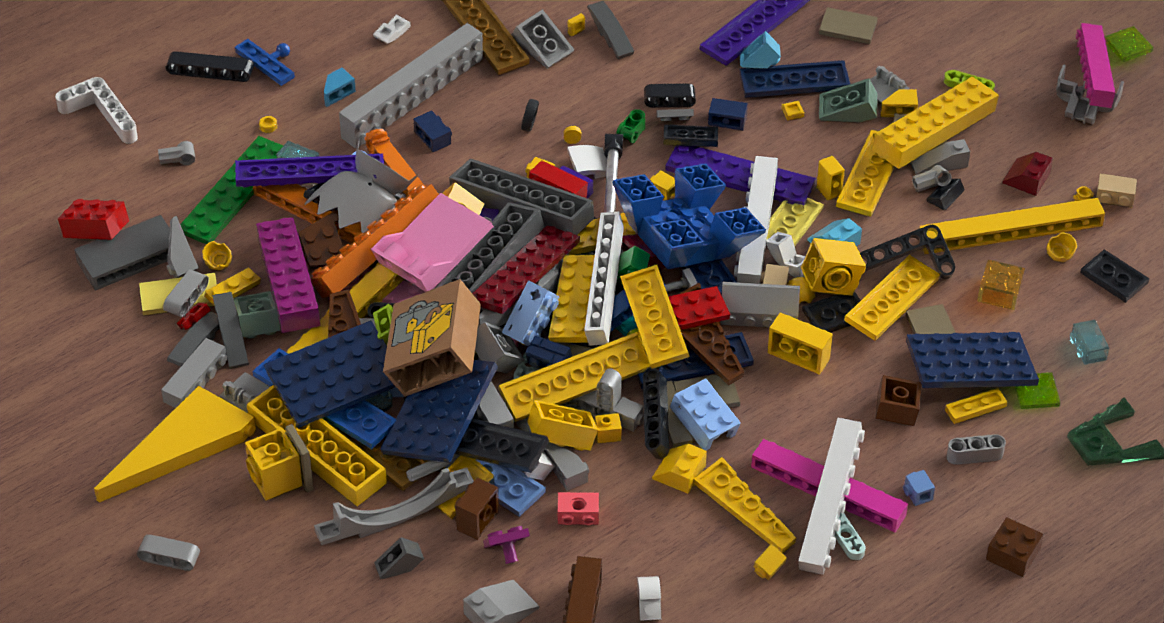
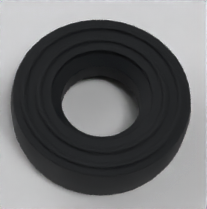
[521,99,539,132]

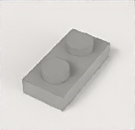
[656,109,694,121]

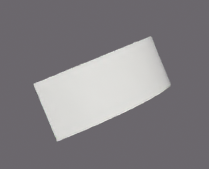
[765,232,805,278]

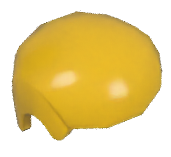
[1046,232,1077,262]
[202,241,232,270]
[787,277,815,304]

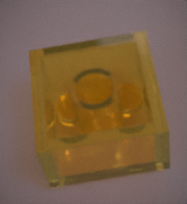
[977,260,1025,310]

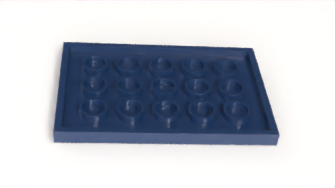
[264,320,396,428]
[906,332,1039,388]
[380,360,498,463]

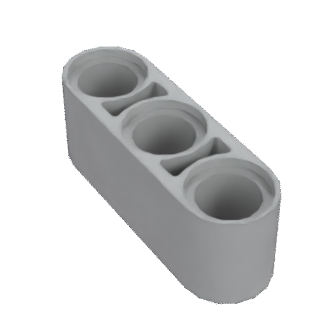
[163,269,209,317]
[946,434,1006,465]
[137,534,200,571]

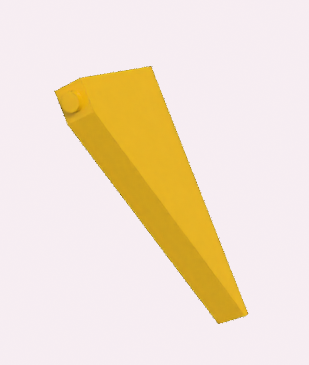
[94,386,256,503]

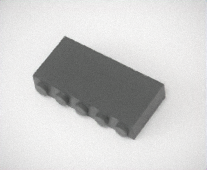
[74,215,169,291]

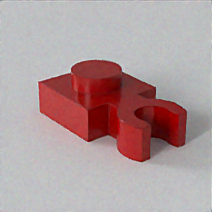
[176,302,211,330]

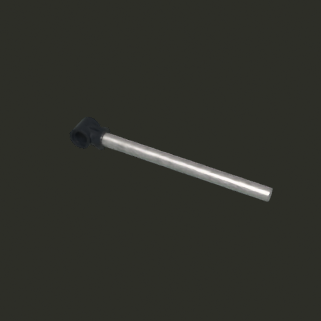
[604,134,623,212]

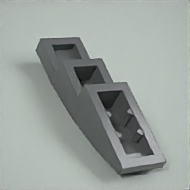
[587,1,634,59]
[212,292,249,369]
[167,312,220,366]

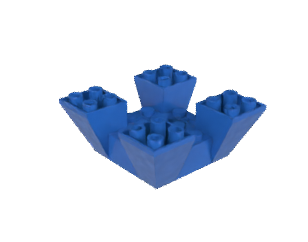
[612,163,766,269]

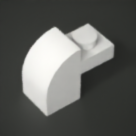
[637,576,661,620]

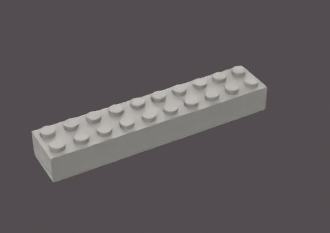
[339,23,483,149]

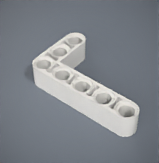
[55,77,138,144]

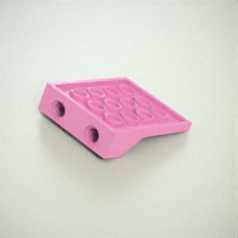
[371,193,494,292]

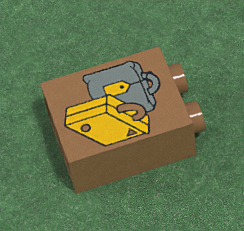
[383,279,481,397]

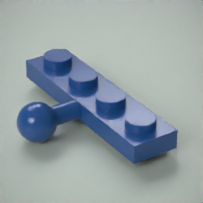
[235,39,295,86]

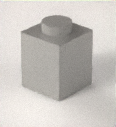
[613,397,644,432]

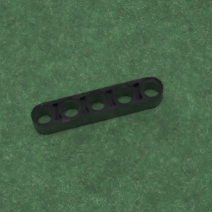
[165,51,254,82]
[643,367,669,459]

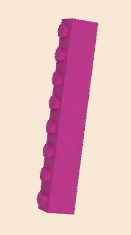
[1076,23,1115,108]
[751,439,908,533]

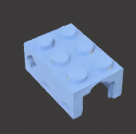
[501,280,559,346]
[670,379,741,451]

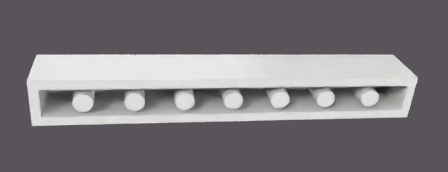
[734,156,778,284]
[584,211,624,346]
[798,418,865,575]

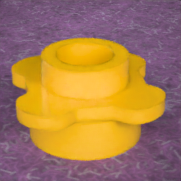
[1073,186,1094,201]

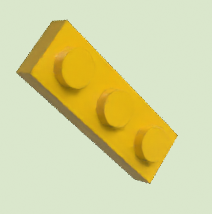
[204,267,261,305]
[945,388,1007,424]

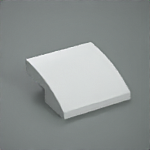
[568,145,607,179]

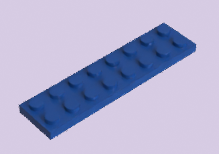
[253,348,397,449]

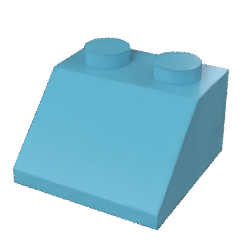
[740,31,781,68]
[807,218,862,247]

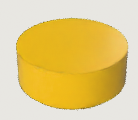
[259,116,277,133]
[563,126,582,144]

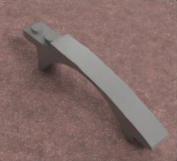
[478,253,569,327]
[314,468,474,545]

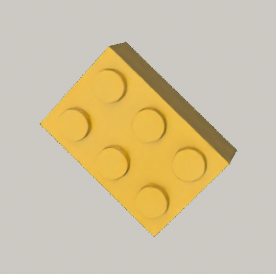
[768,312,833,375]
[527,400,598,451]

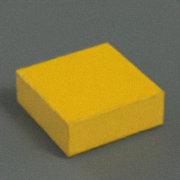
[568,13,585,36]
[781,101,805,121]

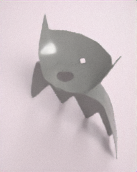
[304,138,419,233]

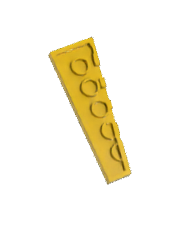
[693,457,796,553]

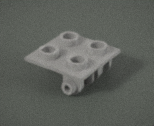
[870,66,909,103]
[219,372,269,413]

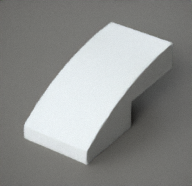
[373,15,411,44]

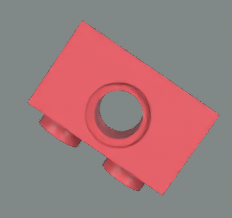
[558,492,599,525]

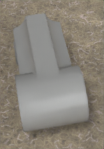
[158,141,195,165]
[912,165,951,192]

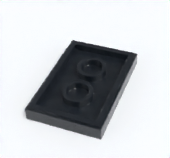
[663,125,718,147]
[1080,249,1150,303]
[802,291,861,333]

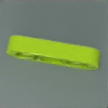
[944,70,995,91]

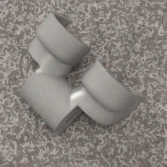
[1056,65,1124,124]

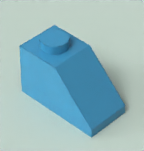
[324,68,356,107]

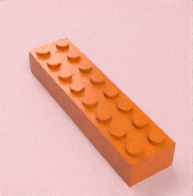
[310,184,439,298]

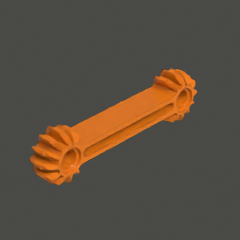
[365,128,425,197]

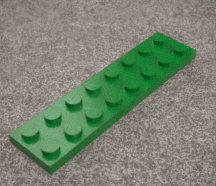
[180,136,290,244]

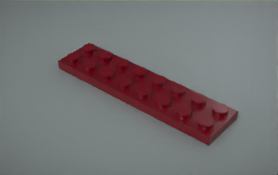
[472,225,580,314]

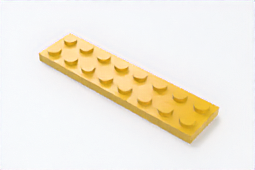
[498,331,651,422]

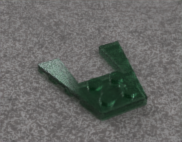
[1067,397,1164,466]

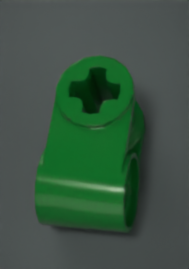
[616,109,645,144]

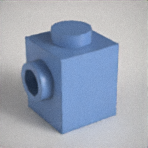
[903,470,935,506]

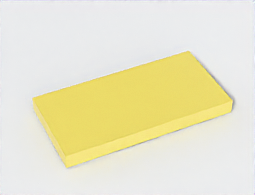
[767,198,824,246]
[139,273,217,315]

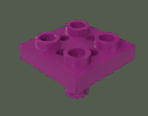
[483,526,530,564]

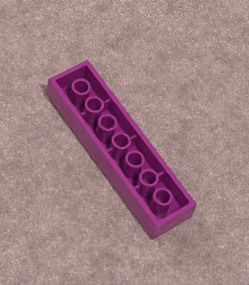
[256,217,321,333]

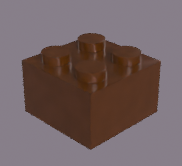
[875,375,921,426]
[455,477,499,540]
[986,517,1044,577]

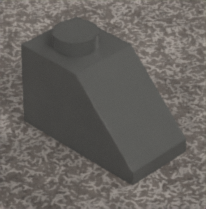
[374,537,424,579]

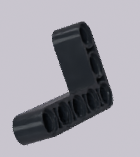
[860,224,956,279]

